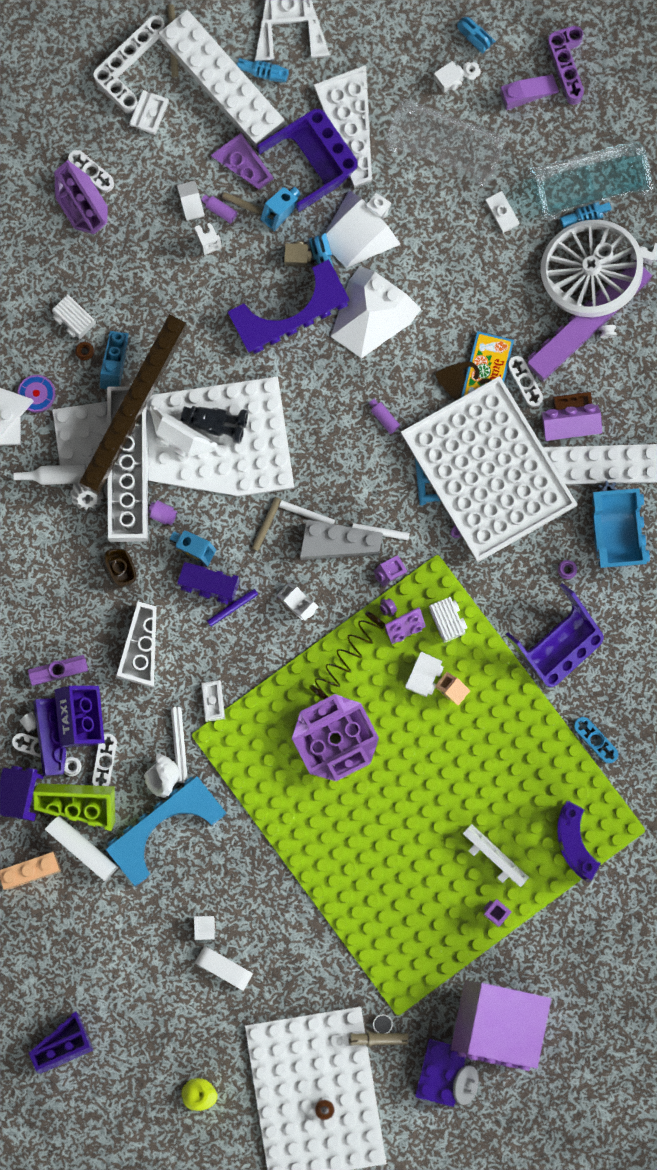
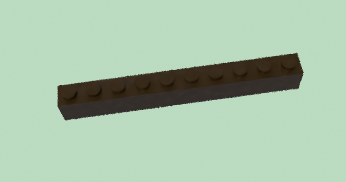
[79,314,187,495]

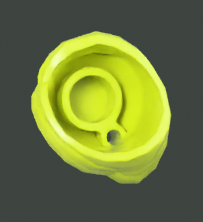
[181,1078,218,1111]

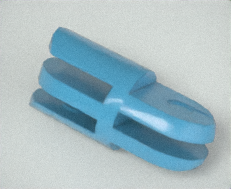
[457,17,495,54]
[308,233,333,266]

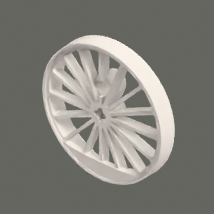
[541,220,643,317]

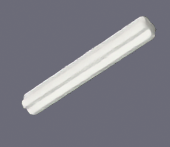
[171,707,188,783]

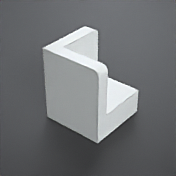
[194,916,215,940]

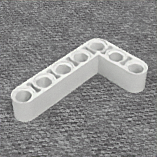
[94,15,165,114]

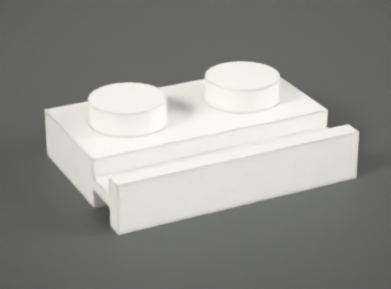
[130,90,169,135]

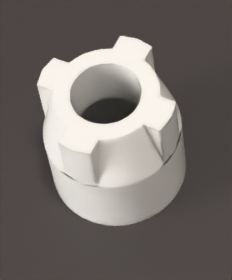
[19,712,37,733]

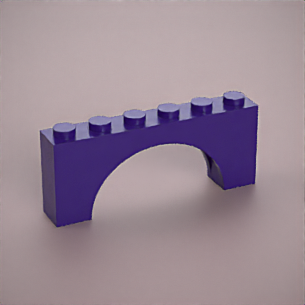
[228,259,350,354]

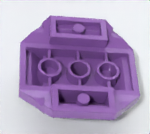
[292,694,379,782]

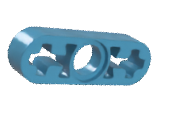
[574,717,618,764]

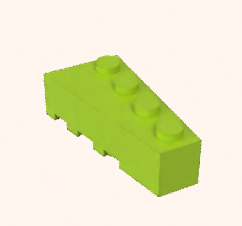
[33,783,115,831]

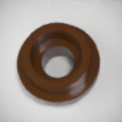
[75,342,94,361]
[315,1100,335,1120]

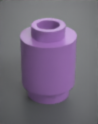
[148,500,178,525]

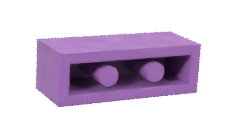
[541,404,602,441]

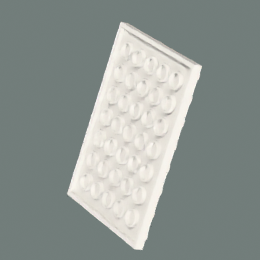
[401,376,577,563]
[245,1007,386,1170]

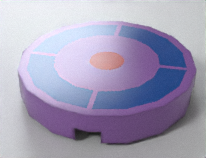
[17,375,56,413]

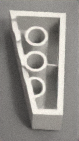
[116,602,156,688]

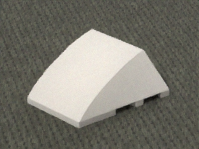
[325,190,400,268]

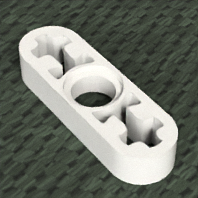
[68,150,114,192]
[508,356,543,408]
[12,733,67,758]
[92,734,117,786]

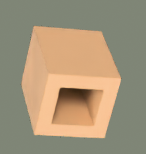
[435,672,470,705]

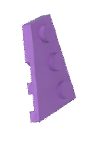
[211,133,274,190]

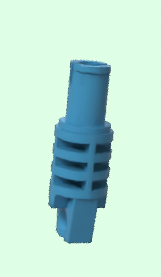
[237,58,289,82]
[559,202,612,228]

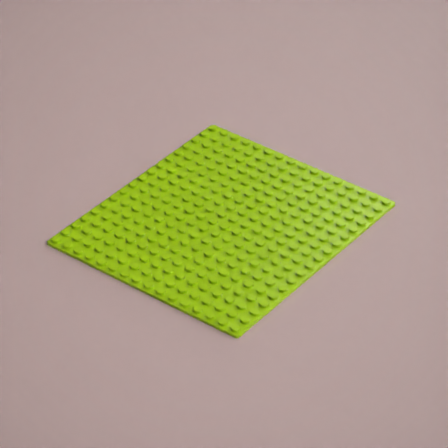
[192,555,645,1015]

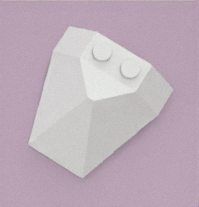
[331,266,421,358]

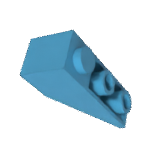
[100,331,129,389]

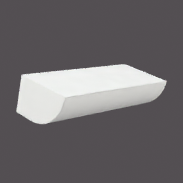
[45,816,118,881]

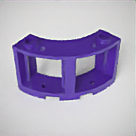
[557,800,601,883]

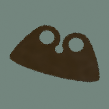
[435,362,492,400]

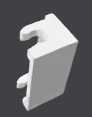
[194,223,222,255]

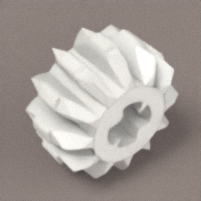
[70,479,103,511]

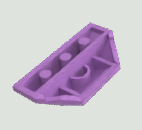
[54,161,108,234]

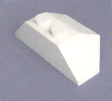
[150,405,218,457]

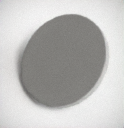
[453,1065,479,1105]

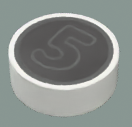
[373,1015,393,1033]

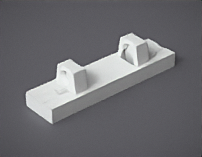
[463,825,529,887]

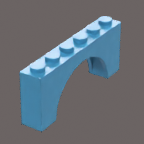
[106,777,227,887]

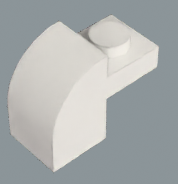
[277,582,318,620]

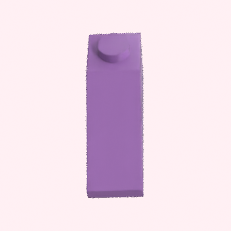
[500,74,559,110]

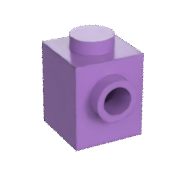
[483,899,511,927]

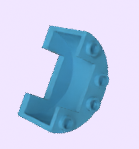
[592,488,650,568]

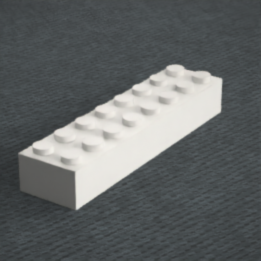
[159,10,285,149]
[107,387,148,542]

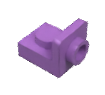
[373,555,408,587]

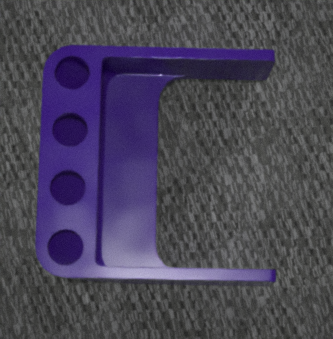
[257,109,358,212]
[505,583,604,687]

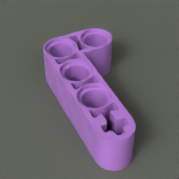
[548,26,584,105]

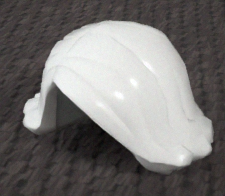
[144,753,180,798]

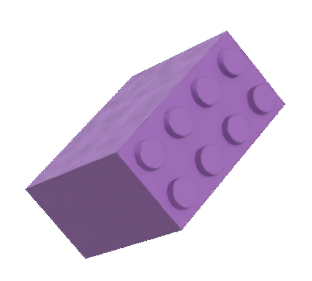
[451,980,551,1071]

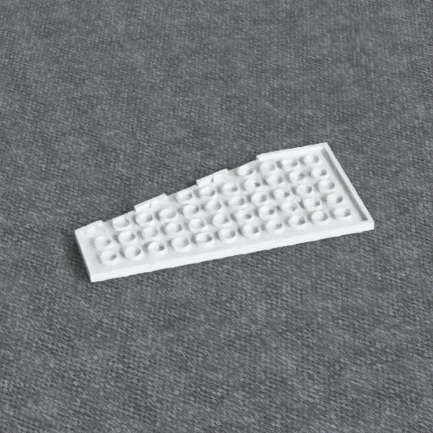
[52,377,294,497]

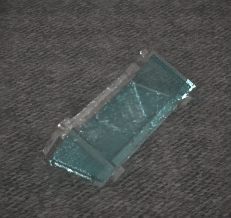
[529,141,654,220]

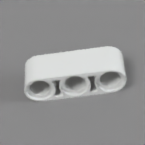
[194,946,253,991]

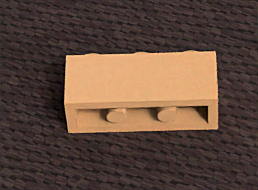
[0,852,61,890]

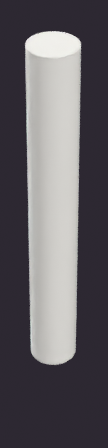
[279,500,335,524]
[352,523,410,540]

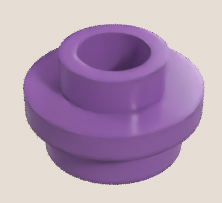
[558,560,577,579]
[380,598,397,617]

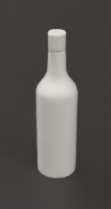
[14,464,86,485]

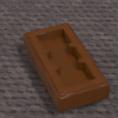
[553,392,593,410]

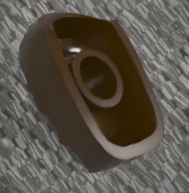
[102,548,136,589]

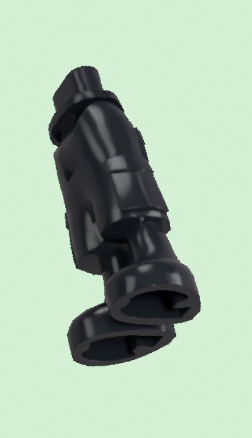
[181,406,248,444]

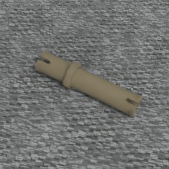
[348,1031,408,1047]

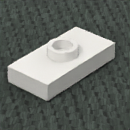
[485,191,520,233]
[201,680,225,722]

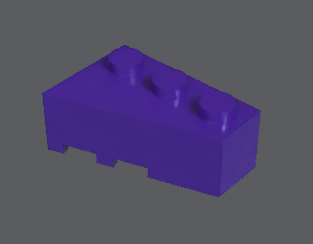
[177,562,240,605]

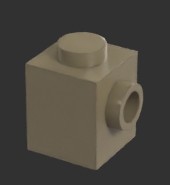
[284,241,312,267]

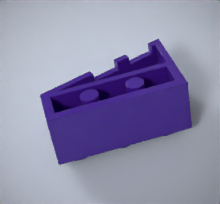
[29,1011,94,1074]

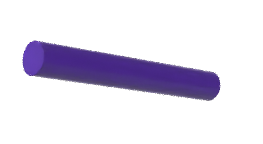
[207,589,258,627]

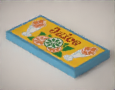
[461,331,514,398]

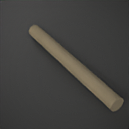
[167,4,179,77]

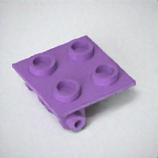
[385,607,426,644]

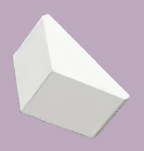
[177,181,204,221]

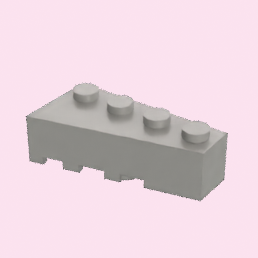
[300,520,383,560]

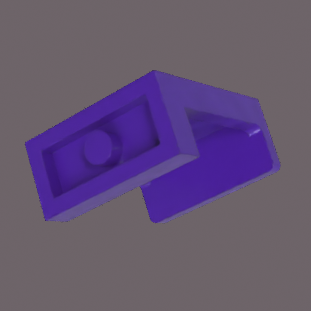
[0,766,43,821]

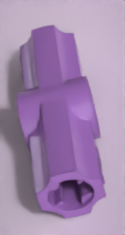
[28,655,88,686]

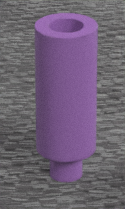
[201,195,238,224]
[369,399,401,434]

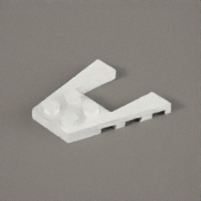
[255,0,330,62]

